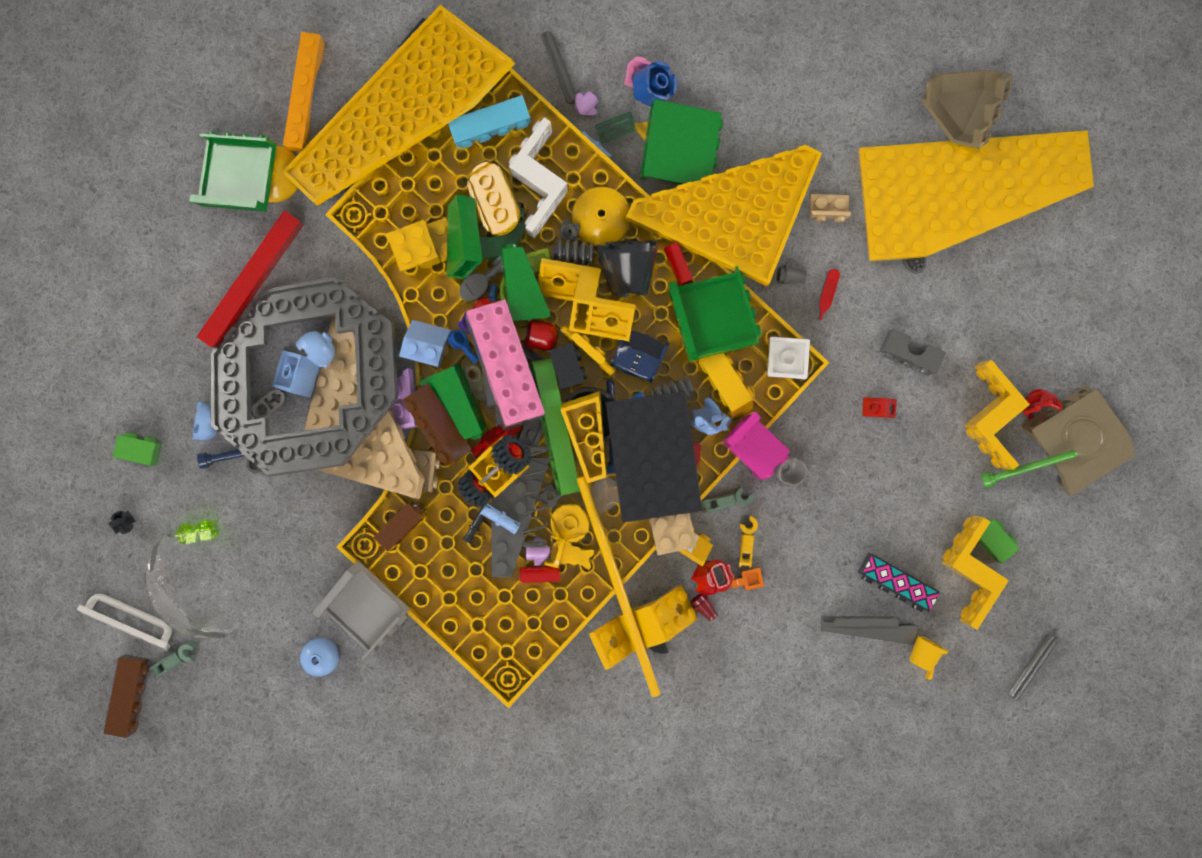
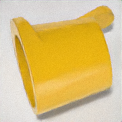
[909,635,949,680]

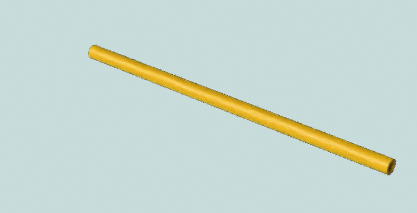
[576,475,661,697]

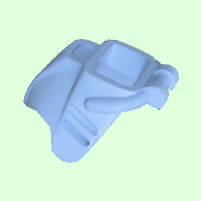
[689,397,732,435]

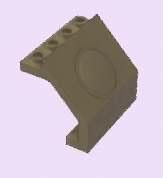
[1022,386,1135,497]

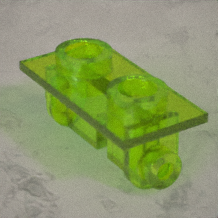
[174,520,218,544]

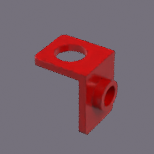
[862,397,897,418]

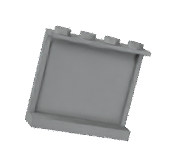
[313,561,410,660]

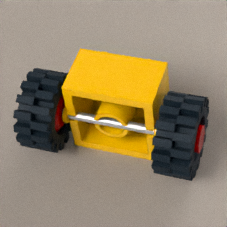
[457,435,531,507]

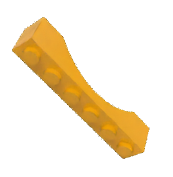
[283,32,325,153]

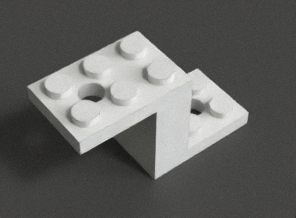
[509,118,568,239]

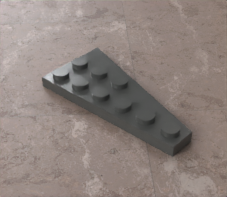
[491,458,550,577]

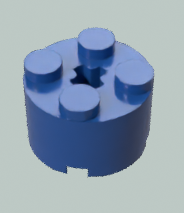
[633,61,677,106]

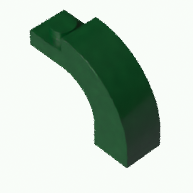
[480,201,527,260]

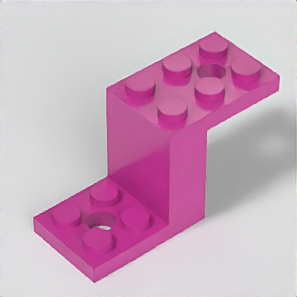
[721,412,790,480]

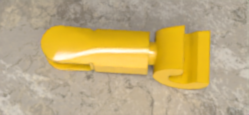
[739,515,758,569]

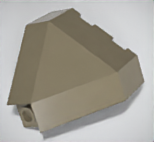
[919,70,1013,149]

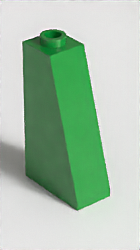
[446,195,483,280]
[500,244,551,321]
[420,364,488,440]

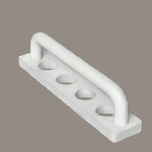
[77,593,172,651]

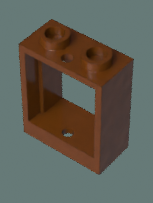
[373,501,428,552]

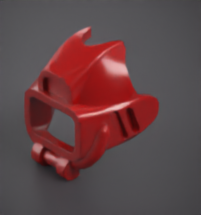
[1021,389,1063,419]
[691,559,735,595]

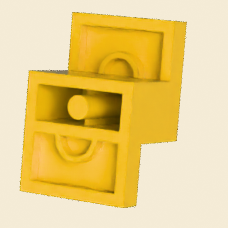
[386,217,448,272]

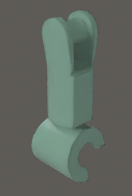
[701,487,754,513]
[149,640,199,678]

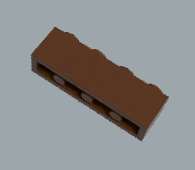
[402,383,472,466]
[103,654,149,738]

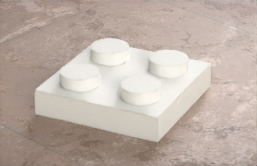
[767,337,810,379]

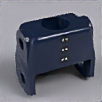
[610,331,670,383]

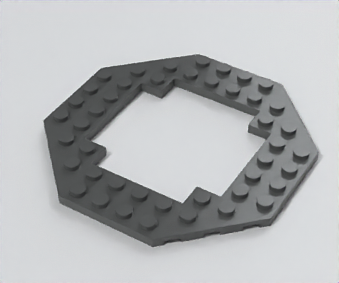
[211,277,398,477]

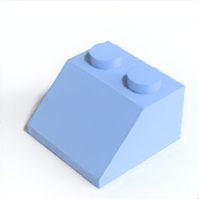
[399,320,451,368]
[272,350,320,398]

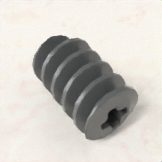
[552,238,594,267]
[650,376,694,401]

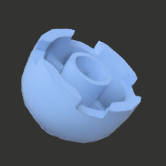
[296,331,336,369]
[192,402,218,441]
[300,638,340,677]

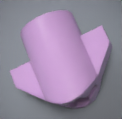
[574,91,599,115]
[526,538,551,566]

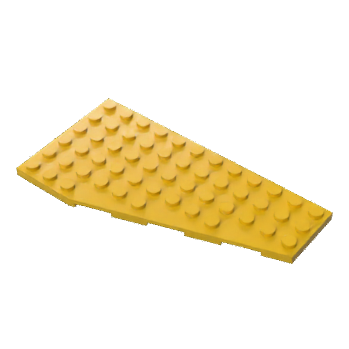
[282,5,515,206]
[858,130,1094,262]

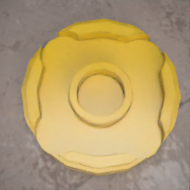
[550,503,590,543]

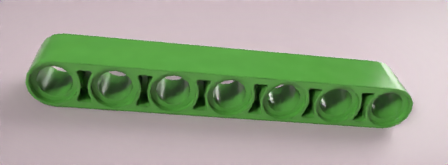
[529,358,580,496]

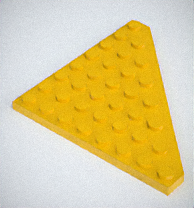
[625,145,822,286]

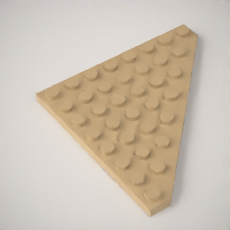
[304,316,424,499]

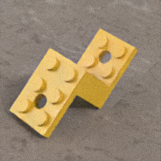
[538,258,636,341]
[964,360,1030,470]
[942,515,1009,630]
[589,584,698,670]

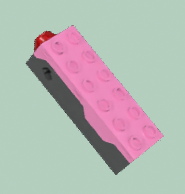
[465,298,545,431]

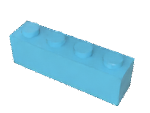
[448,95,531,149]

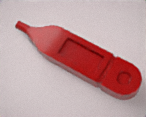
[819,269,840,320]

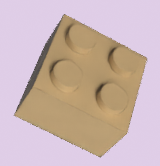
[649,513,697,555]

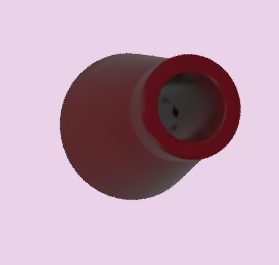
[691,593,718,622]

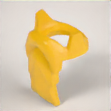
[545,536,594,569]

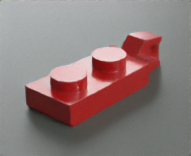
[471,425,522,459]

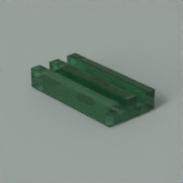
[595,112,637,144]

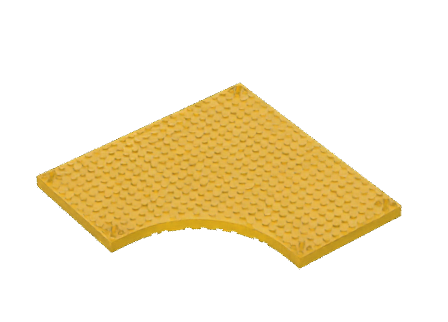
[325,68,829,708]

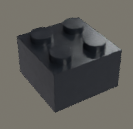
[549,343,587,391]

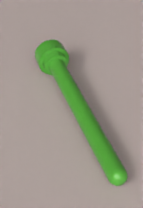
[981,450,1077,489]

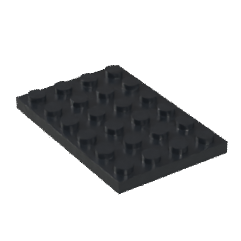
[605,391,702,523]

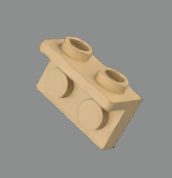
[809,194,851,222]
[414,450,441,492]

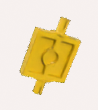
[560,325,616,376]

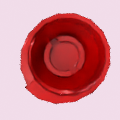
[524,319,558,351]

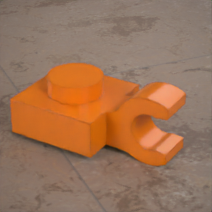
[730,567,764,591]

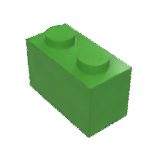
[112,432,162,466]
[978,518,1019,564]

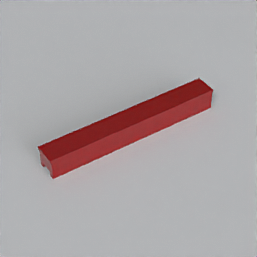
[196,210,304,348]

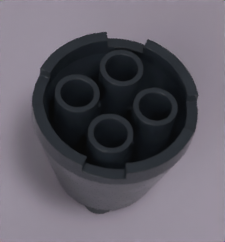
[597,240,658,297]

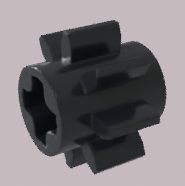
[108,511,136,534]

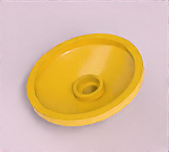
[268,145,298,202]
[572,187,630,246]

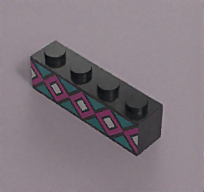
[858,553,940,612]

